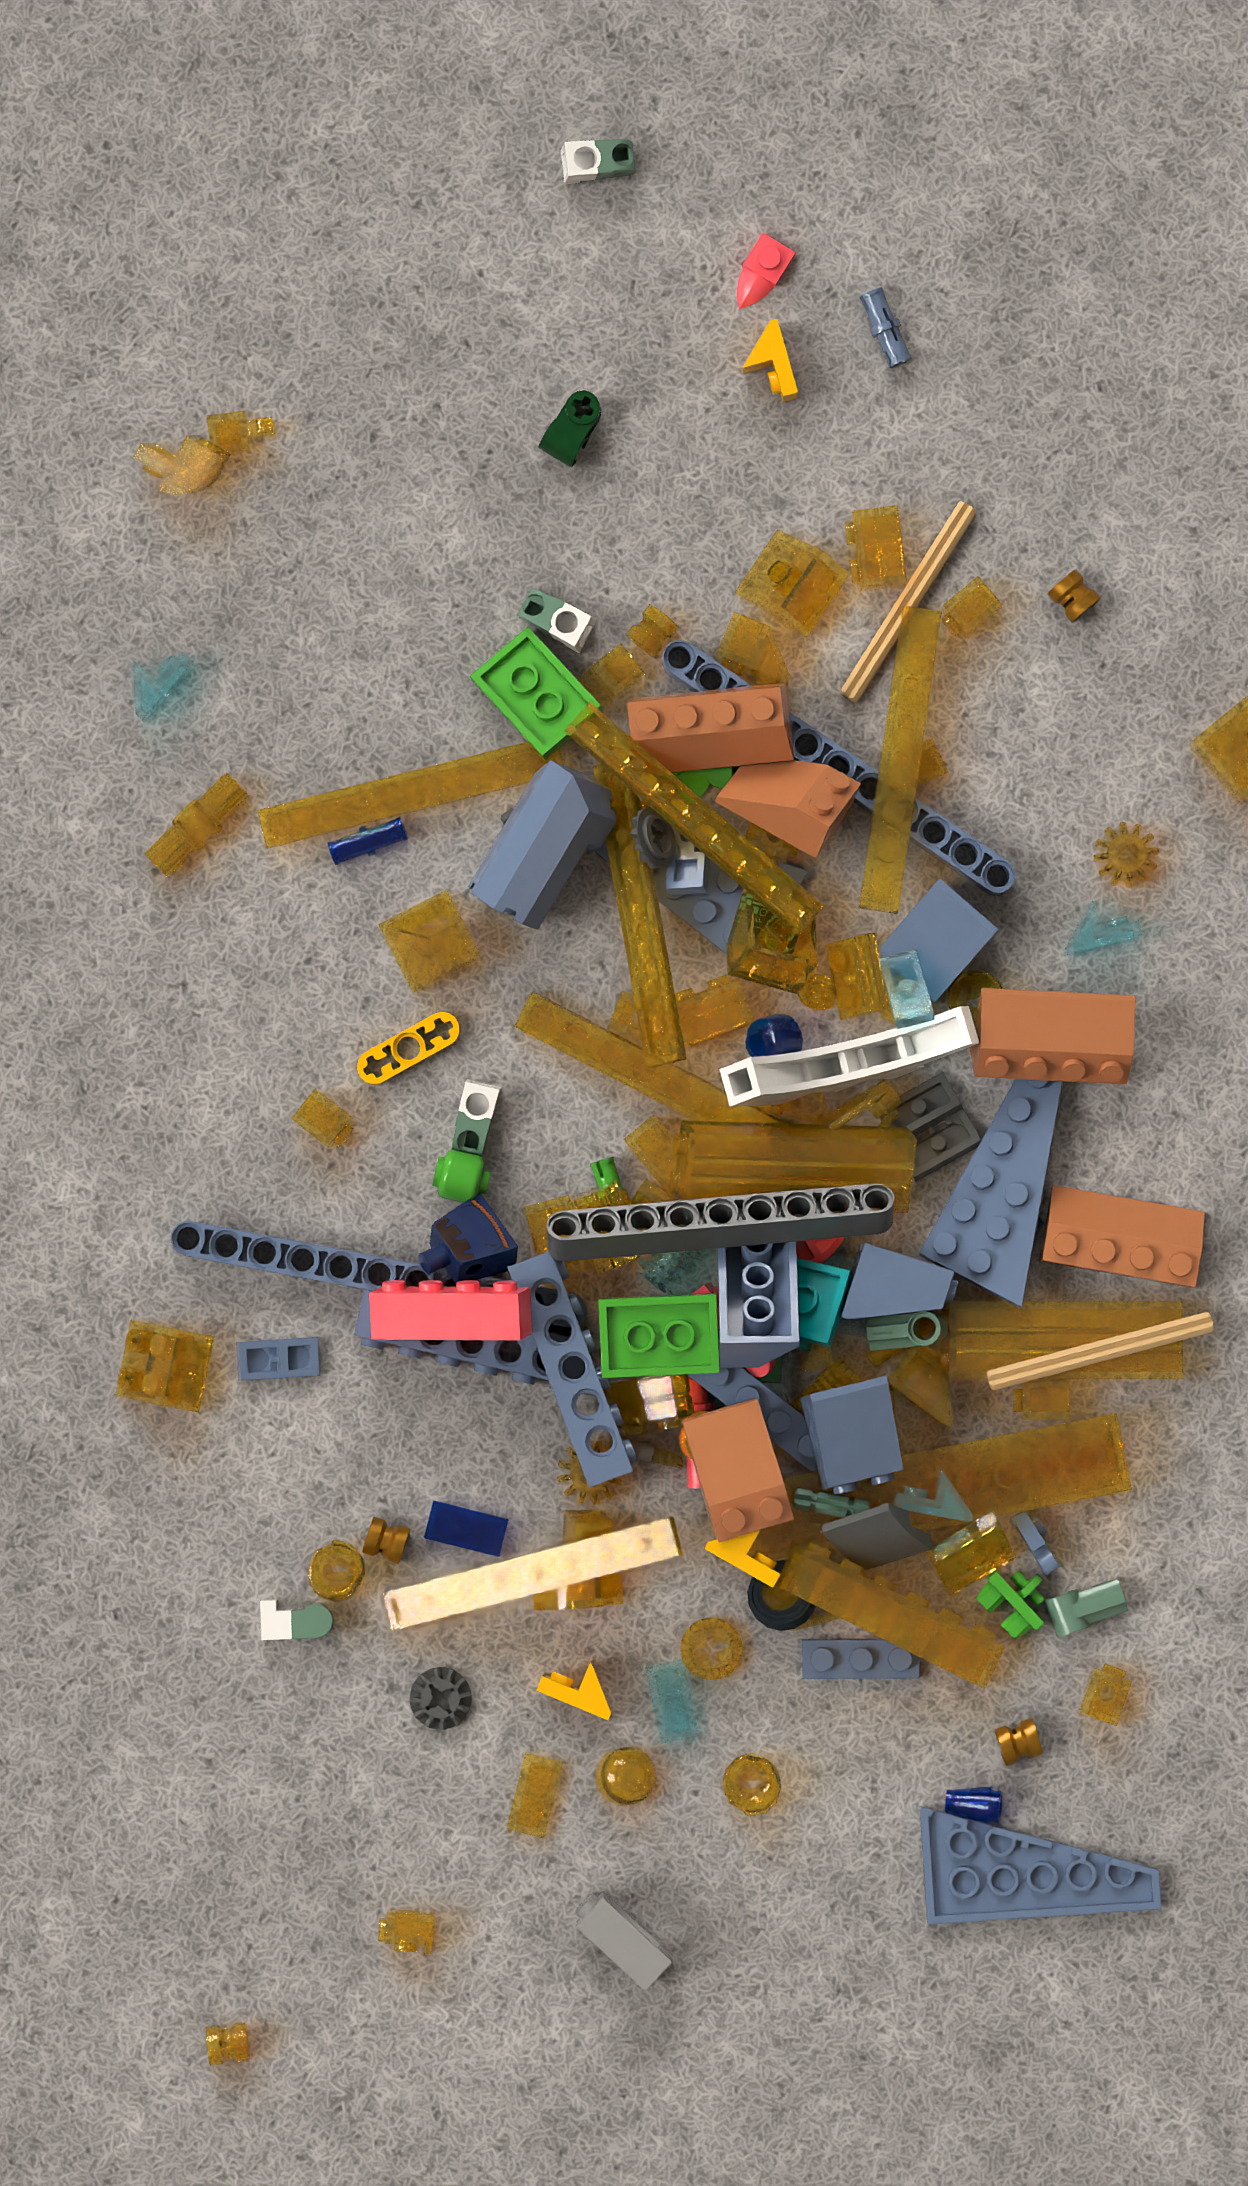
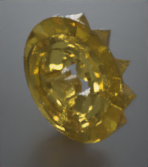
[680,1617,742,1680]

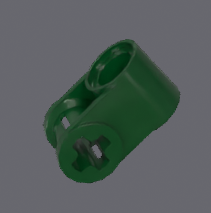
[538,390,601,468]

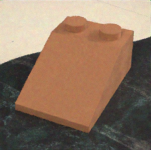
[715,760,861,858]
[682,1398,794,1542]

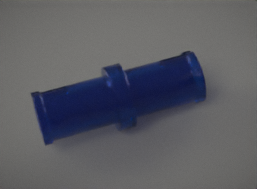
[327,817,408,865]

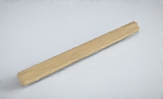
[841,501,976,702]
[987,1312,1214,1390]

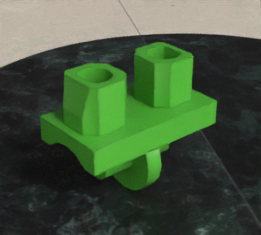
[975,1570,1045,1640]

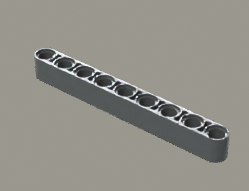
[546,1183,895,1261]

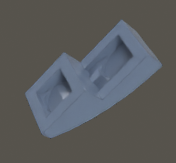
[236,1337,320,1381]

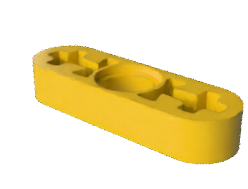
[357,1012,460,1085]

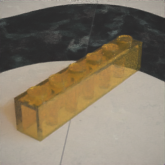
[775,1542,1005,1689]

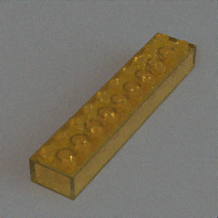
[747,1413,1132,1560]

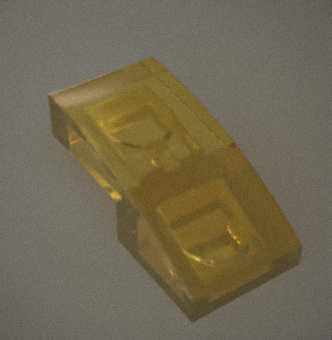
[577,643,645,708]

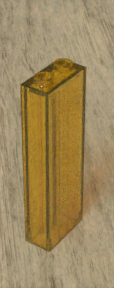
[669,1120,917,1213]
[940,1301,1183,1379]

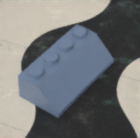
[717,1215,799,1368]

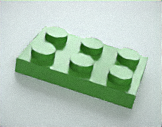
[470,627,604,760]
[598,1293,720,1378]

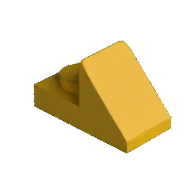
[742,319,798,402]
[704,1530,781,1588]
[536,1661,612,1720]

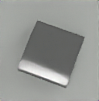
[876,1072,982,1182]
[822,1503,933,1570]

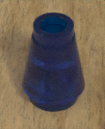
[945,1786,1003,1825]

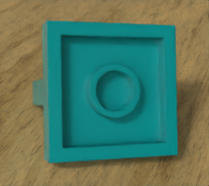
[796,1258,853,1352]

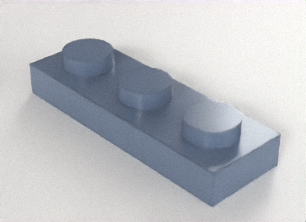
[802,1639,919,1679]

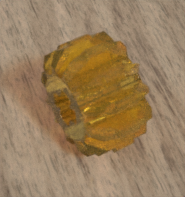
[1093,822,1159,888]
[557,1441,622,1505]

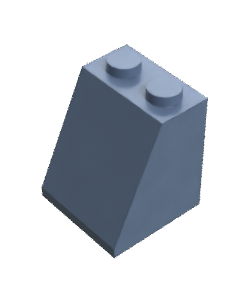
[875,878,998,1005]
[840,1243,958,1320]
[800,1376,904,1495]

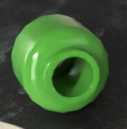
[432,1150,491,1203]

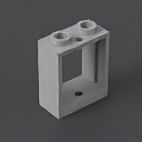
[576,1891,672,1991]

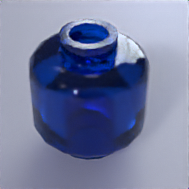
[745,1014,803,1057]

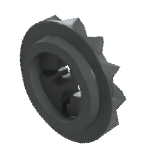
[630,807,676,869]
[409,1667,472,1730]

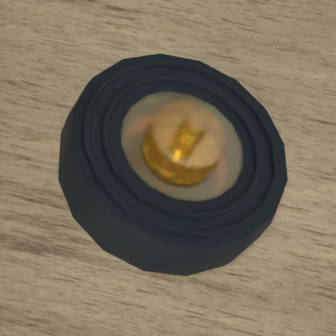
[747,1560,818,1631]

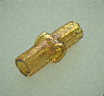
[144,772,250,878]

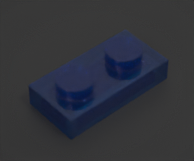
[424,1500,509,1557]

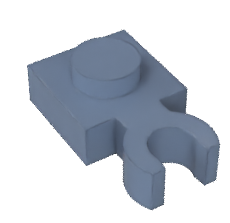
[666,827,709,895]
[1010,1510,1060,1575]

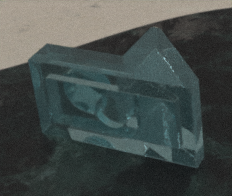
[132,652,196,724]
[1063,900,1143,957]
[879,949,935,1029]
[893,1468,973,1522]
[645,1659,699,1744]

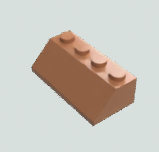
[627,682,795,775]
[970,988,1136,1084]
[1039,1185,1205,1288]

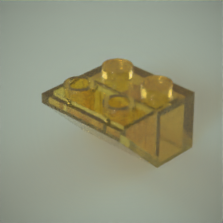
[115,1320,215,1413]

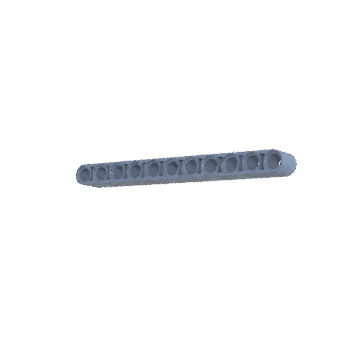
[662,640,1015,896]
[171,1221,587,1328]

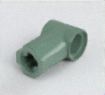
[866,1311,948,1351]
[1045,1579,1128,1637]

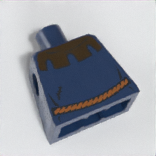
[418,1193,518,1283]

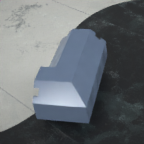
[468,760,616,930]

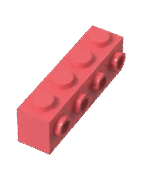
[369,1280,532,1341]

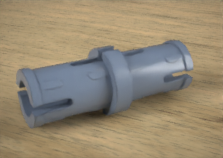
[859,287,912,368]

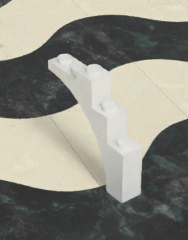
[719,1006,979,1107]

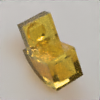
[133,435,231,495]
[531,1565,623,1610]

